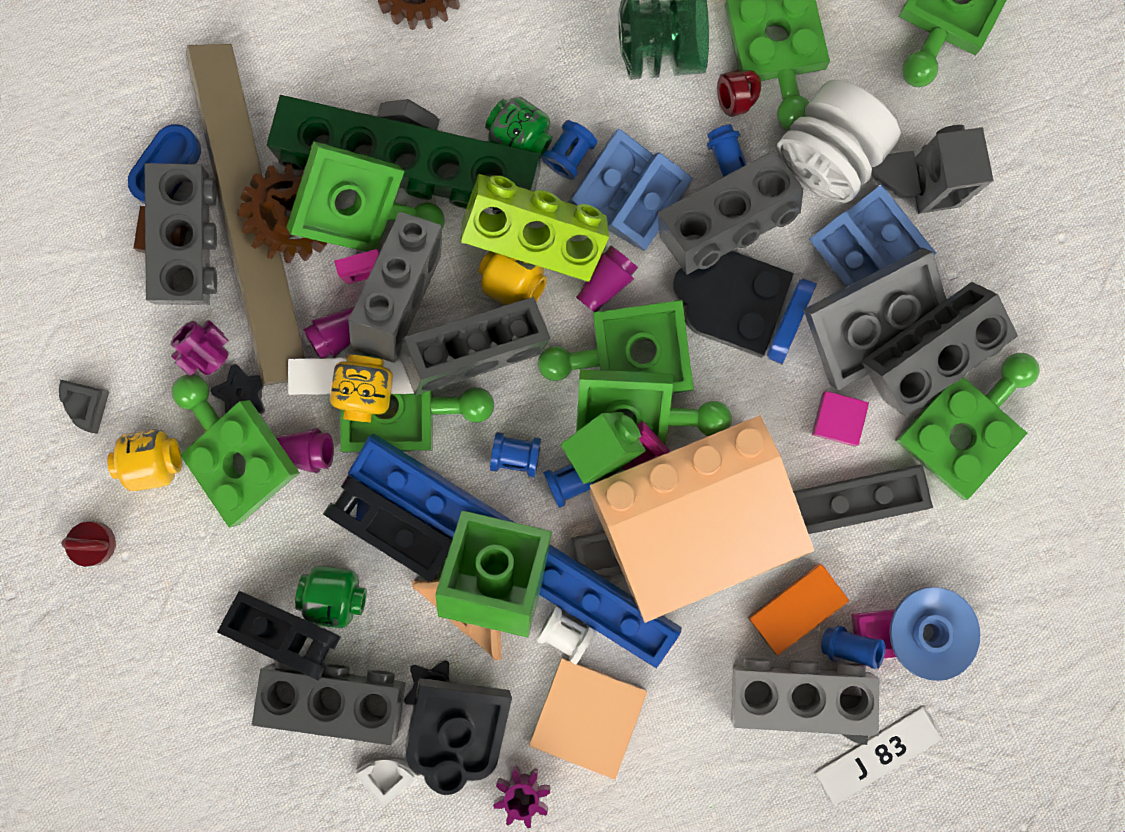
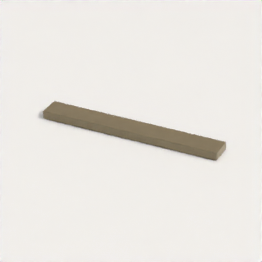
[186,44,305,386]

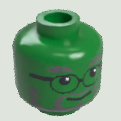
[485,96,553,158]
[295,565,367,629]

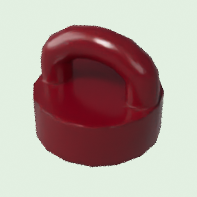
[717,70,762,117]
[61,522,116,567]

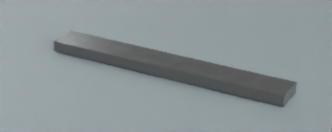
[571,464,933,578]

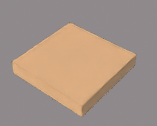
[529,657,647,779]

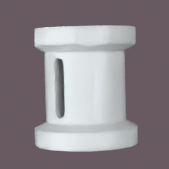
[536,606,595,665]

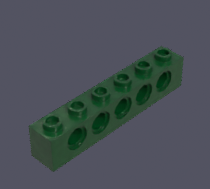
[266,95,541,215]

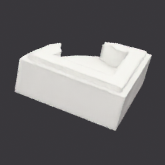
[353,757,419,808]

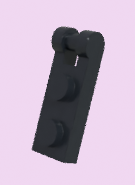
[323,475,452,582]
[217,591,341,681]

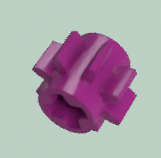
[170,320,229,376]
[493,765,551,828]

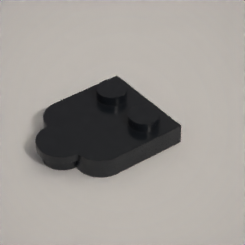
[673,251,794,358]
[405,678,512,795]

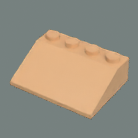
[590,415,814,623]

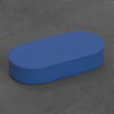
[128,124,201,204]
[767,278,817,365]

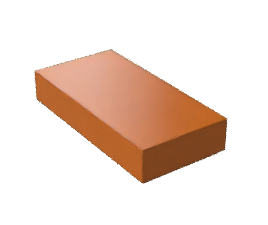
[747,563,850,656]

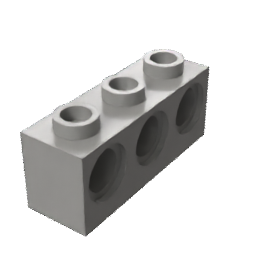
[731,658,880,736]

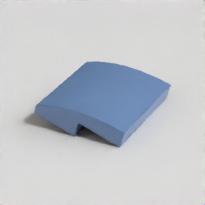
[567,129,693,251]
[809,184,937,287]

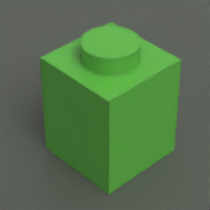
[560,412,646,484]

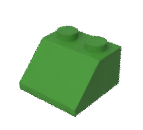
[435,511,552,638]

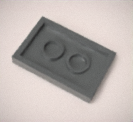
[803,248,947,390]

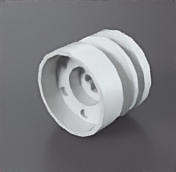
[777,80,901,203]

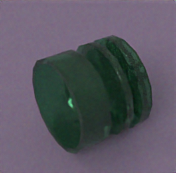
[618,0,709,80]

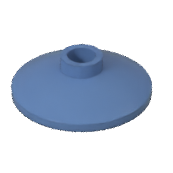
[890,587,980,681]

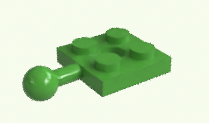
[725,0,830,131]
[898,0,1007,87]
[286,141,445,252]
[538,300,694,394]
[895,353,1040,500]
[576,369,732,445]
[172,374,300,528]
[340,387,494,453]

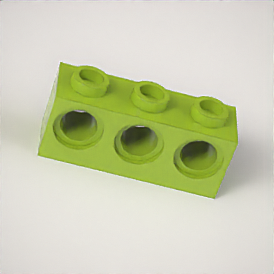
[460,174,609,282]

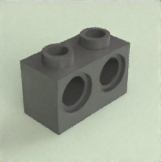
[914,124,994,214]

